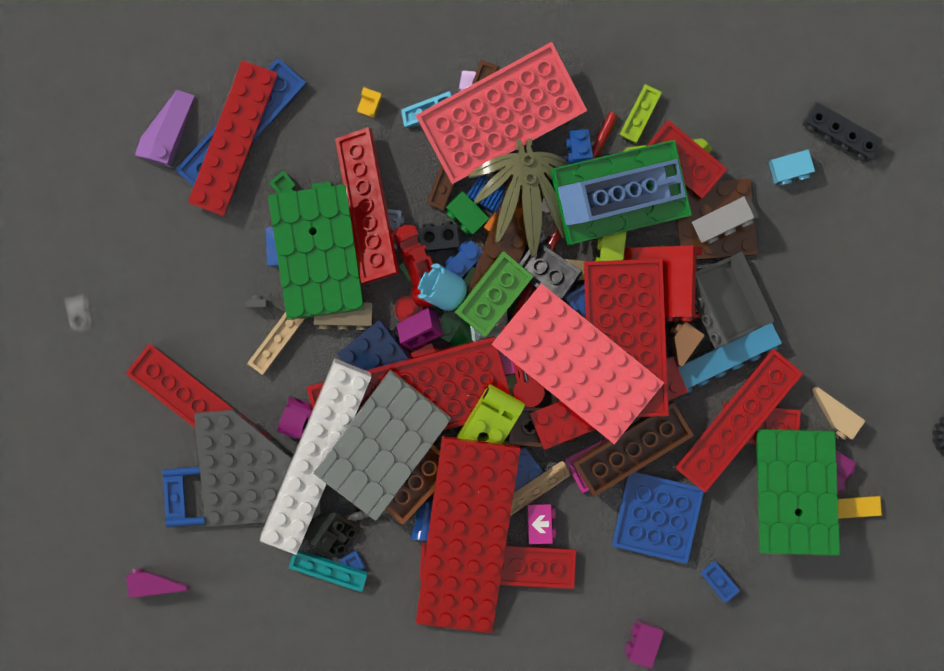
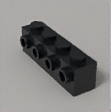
[802,101,883,162]

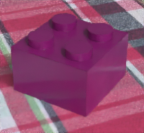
[624,619,664,669]

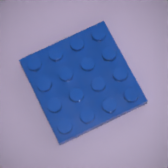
[611,472,704,564]

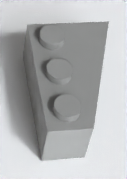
[692,196,759,244]

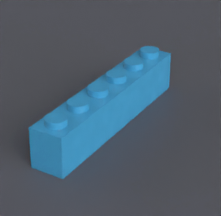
[678,323,782,395]

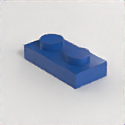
[700,561,740,603]

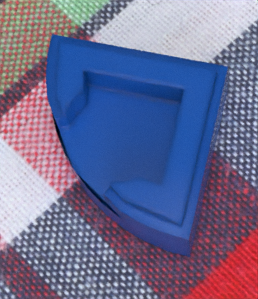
[340,550,366,570]

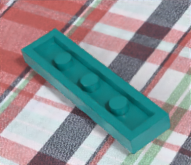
[289,550,368,592]

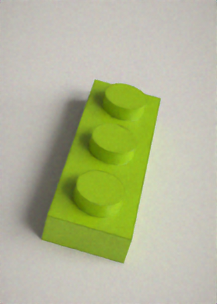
[619,84,662,144]

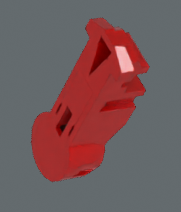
[391,225,435,308]
[502,323,545,407]

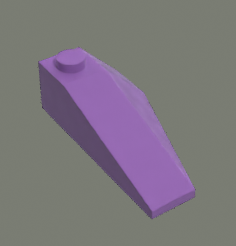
[135,90,195,167]

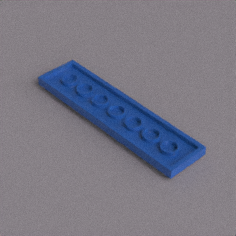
[176,58,307,186]

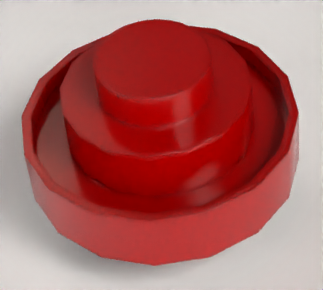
[394,296,423,322]

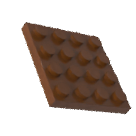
[677,178,758,260]

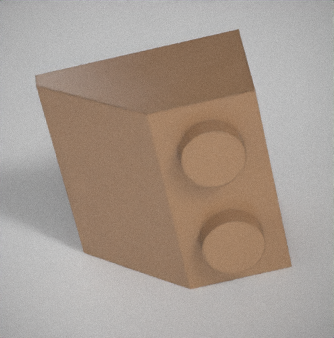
[668,322,704,367]

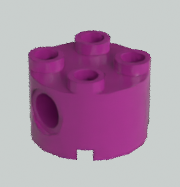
[277,396,313,439]

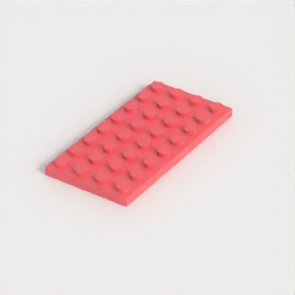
[415,42,587,184]
[492,283,664,444]

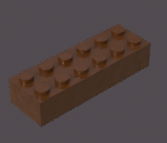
[572,401,694,497]

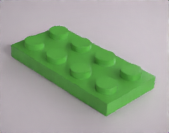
[454,252,533,337]

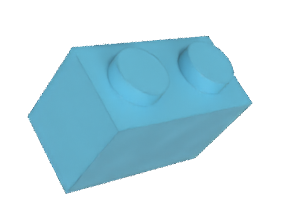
[768,149,815,186]

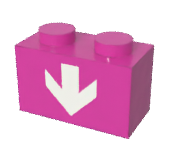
[527,503,556,544]

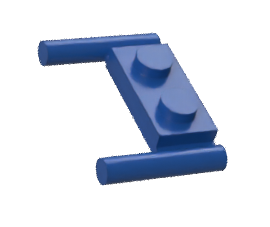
[162,467,206,527]

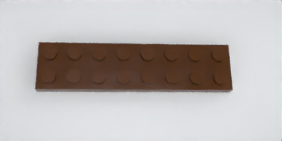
[466,167,554,295]

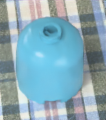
[418,263,467,311]

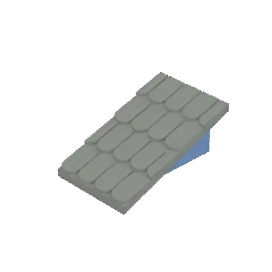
[313,369,451,521]

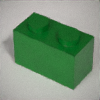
[446,191,489,236]

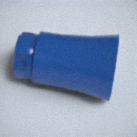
[410,502,432,541]

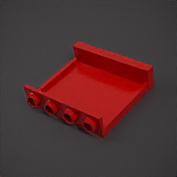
[624,246,702,321]

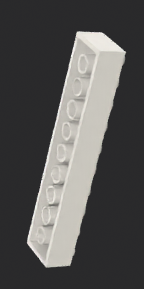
[260,359,371,555]

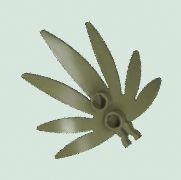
[469,138,569,258]

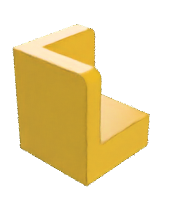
[357,87,382,118]

